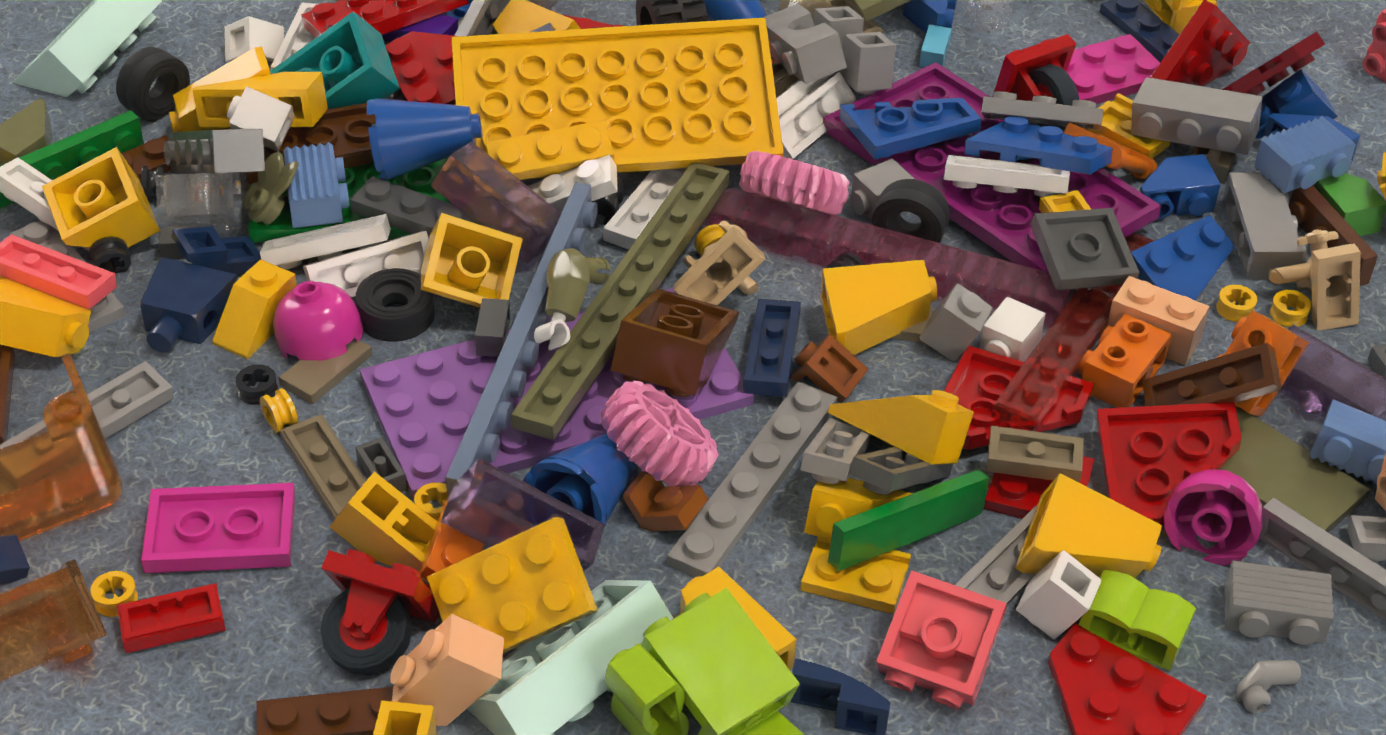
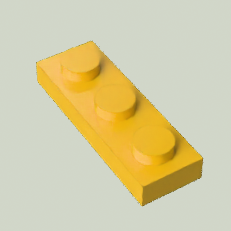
[486,120,614,185]

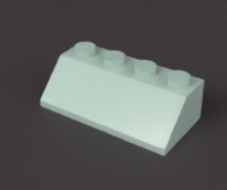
[12,0,162,97]
[467,580,674,735]

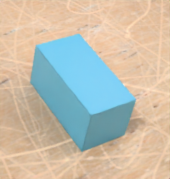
[919,25,952,67]

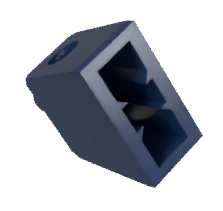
[140,257,237,353]

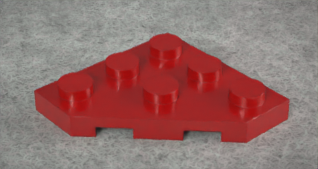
[1150,0,1251,86]
[385,31,460,105]
[944,346,1094,450]
[1096,402,1242,526]
[1048,623,1207,735]

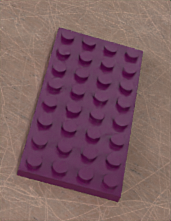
[823,62,1161,284]

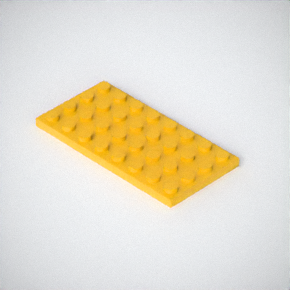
[452,18,784,183]

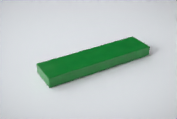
[828,469,989,571]

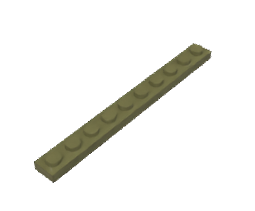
[511,163,729,440]

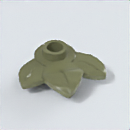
[244,152,299,225]

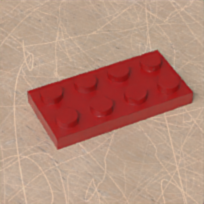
[301,0,468,38]

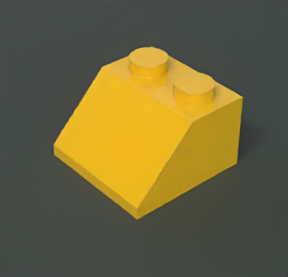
[42,147,160,248]
[421,213,523,308]

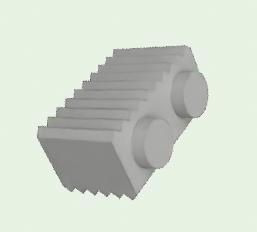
[1224,560,1334,645]

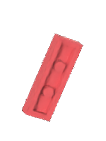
[0,234,117,310]

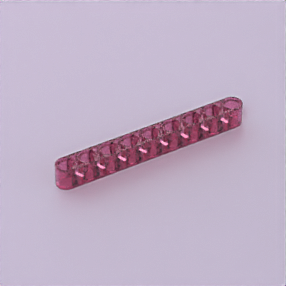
[706,189,1070,328]

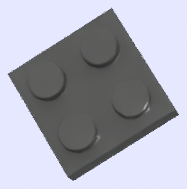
[1030,208,1139,290]

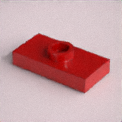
[117,583,226,653]

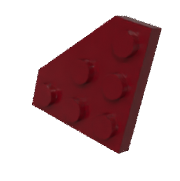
[1222,32,1325,95]

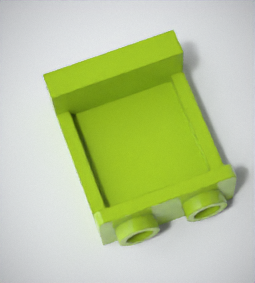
[642,588,800,735]

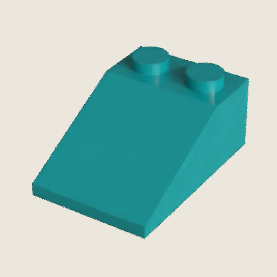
[270,12,400,109]

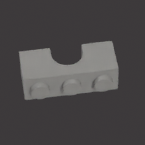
[762,4,847,84]
[814,6,896,94]

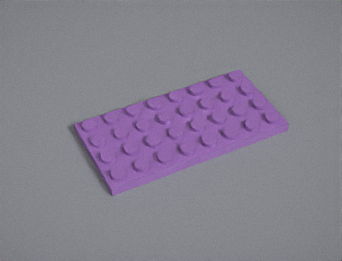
[360,287,754,500]

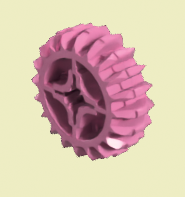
[739,151,850,215]
[600,380,719,487]

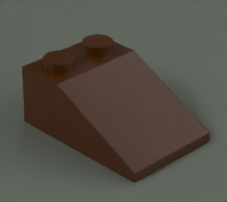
[610,288,739,397]

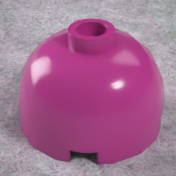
[273,281,363,361]
[1164,469,1262,566]

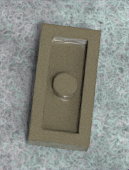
[986,426,1084,483]

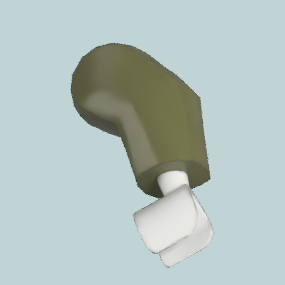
[534,248,610,351]

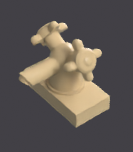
[674,220,765,306]
[1268,229,1361,330]

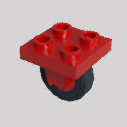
[992,34,1079,132]
[320,549,440,675]

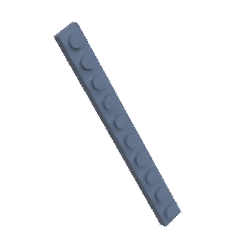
[446,182,597,504]

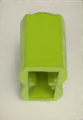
[1079,570,1196,670]
[605,643,689,735]

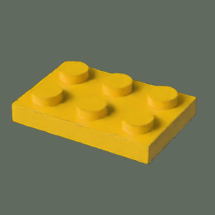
[427,517,598,654]

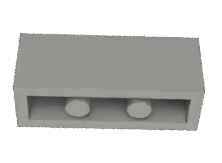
[1131,77,1262,155]
[1223,172,1307,280]

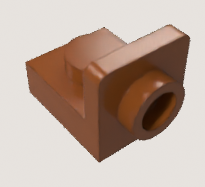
[790,334,869,402]
[623,471,708,531]

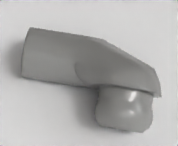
[1236,660,1301,714]

